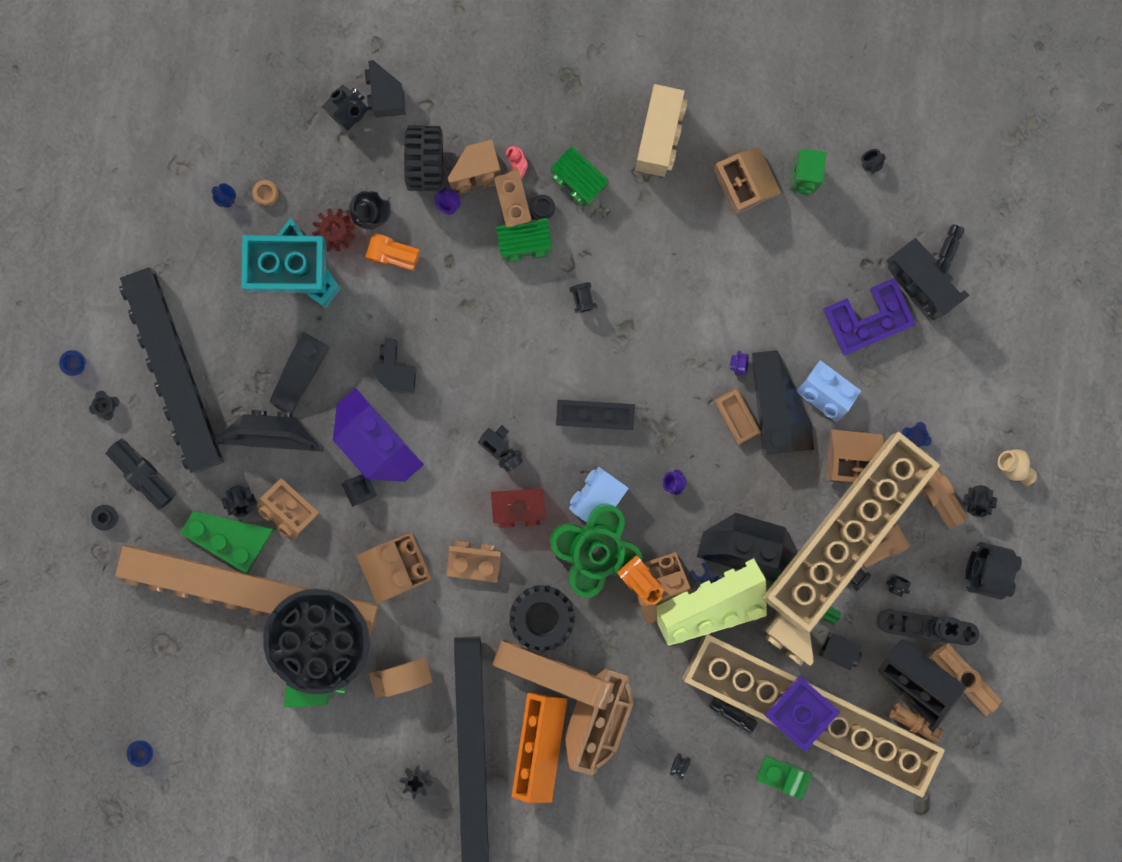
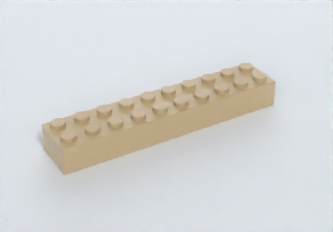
[682,634,945,798]

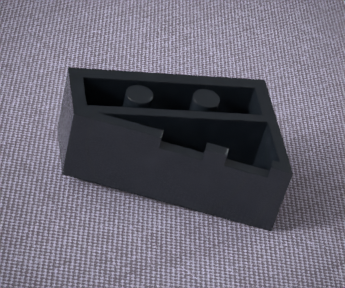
[886,238,970,321]
[878,639,967,733]

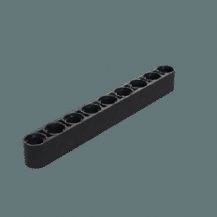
[454,636,489,862]

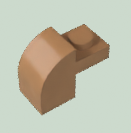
[369,657,433,698]

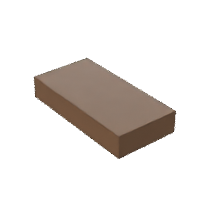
[713,388,761,445]

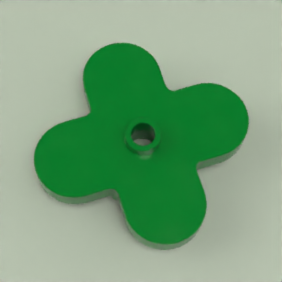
[549,503,643,598]

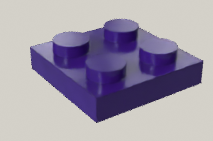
[764,675,840,752]

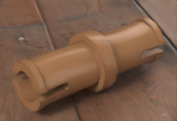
[890,703,943,744]

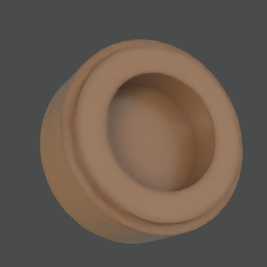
[252,180,279,207]

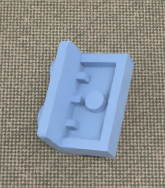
[797,360,861,422]

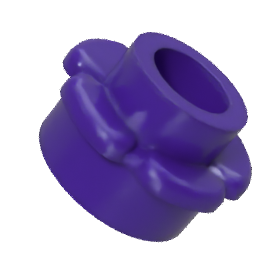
[730,351,749,376]
[663,470,686,495]

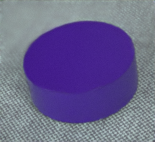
[434,188,461,215]

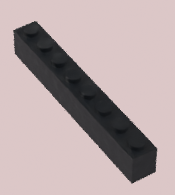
[119,267,225,473]

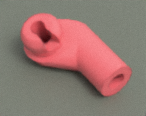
[506,146,528,180]

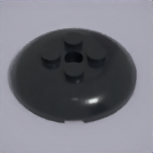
[263,588,370,694]

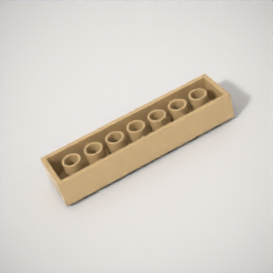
[762,432,940,633]

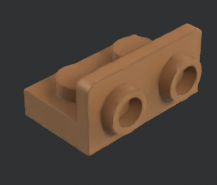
[494,167,531,227]
[256,478,319,541]
[446,541,502,582]

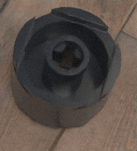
[965,542,1022,600]

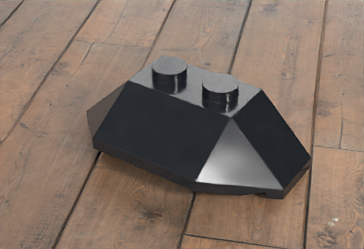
[215,410,323,452]
[697,513,798,579]

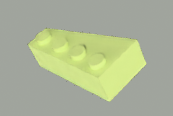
[656,559,767,646]

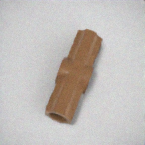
[921,452,968,530]
[930,643,1002,716]

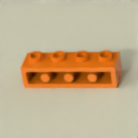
[511,693,568,803]

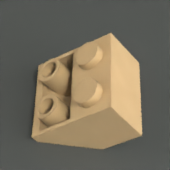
[762,611,814,666]

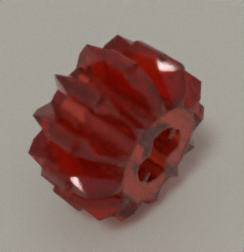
[312,208,356,252]

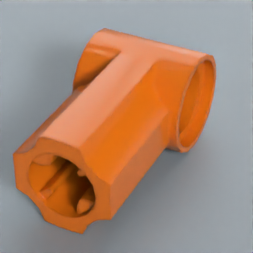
[365,233,420,271]
[617,555,664,605]

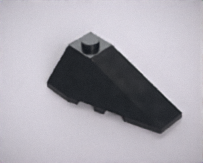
[751,350,814,455]

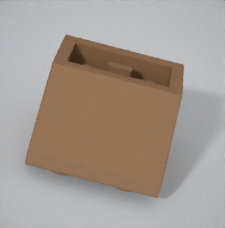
[448,140,501,194]
[713,147,781,215]
[826,429,884,484]
[357,532,432,603]
[635,552,692,625]

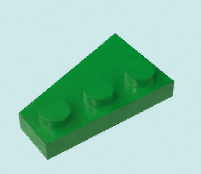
[180,511,274,573]

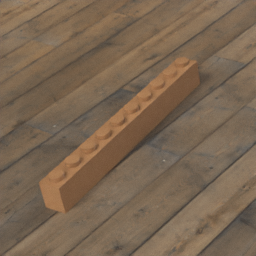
[115,545,380,637]

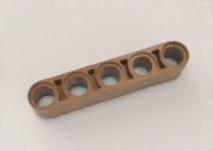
[492,640,614,710]

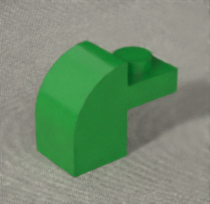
[756,755,813,799]

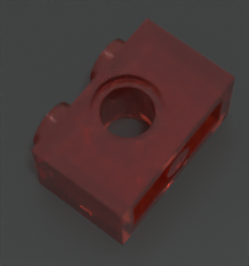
[491,488,545,528]

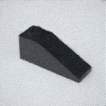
[269,332,330,413]

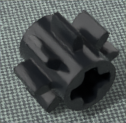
[222,485,256,517]
[963,485,997,517]
[399,765,433,799]

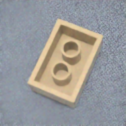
[635,84,688,177]

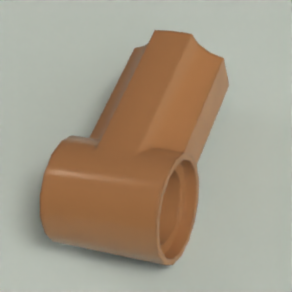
[862,523,910,568]

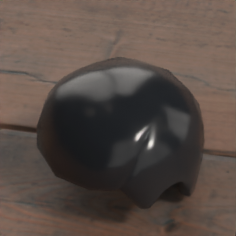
[349,191,391,230]

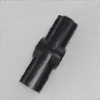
[105,438,176,510]

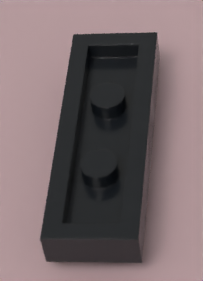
[556,400,635,430]

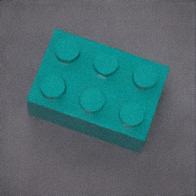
[241,235,327,293]

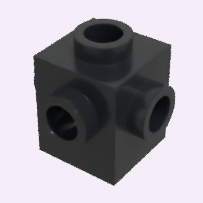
[322,84,369,131]

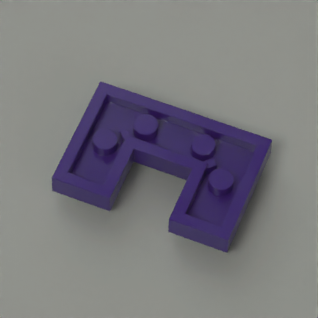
[823,278,916,356]

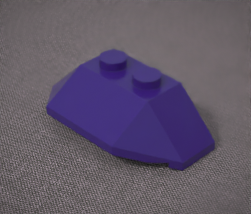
[333,388,424,482]

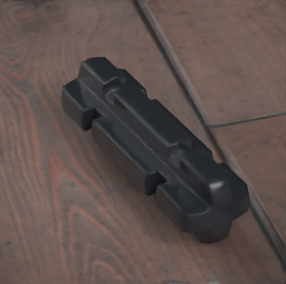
[935,224,965,274]
[709,697,757,734]

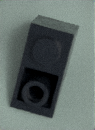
[365,60,406,118]

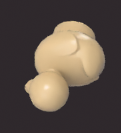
[998,449,1037,486]

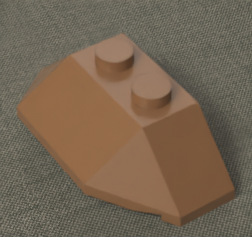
[565,668,633,776]

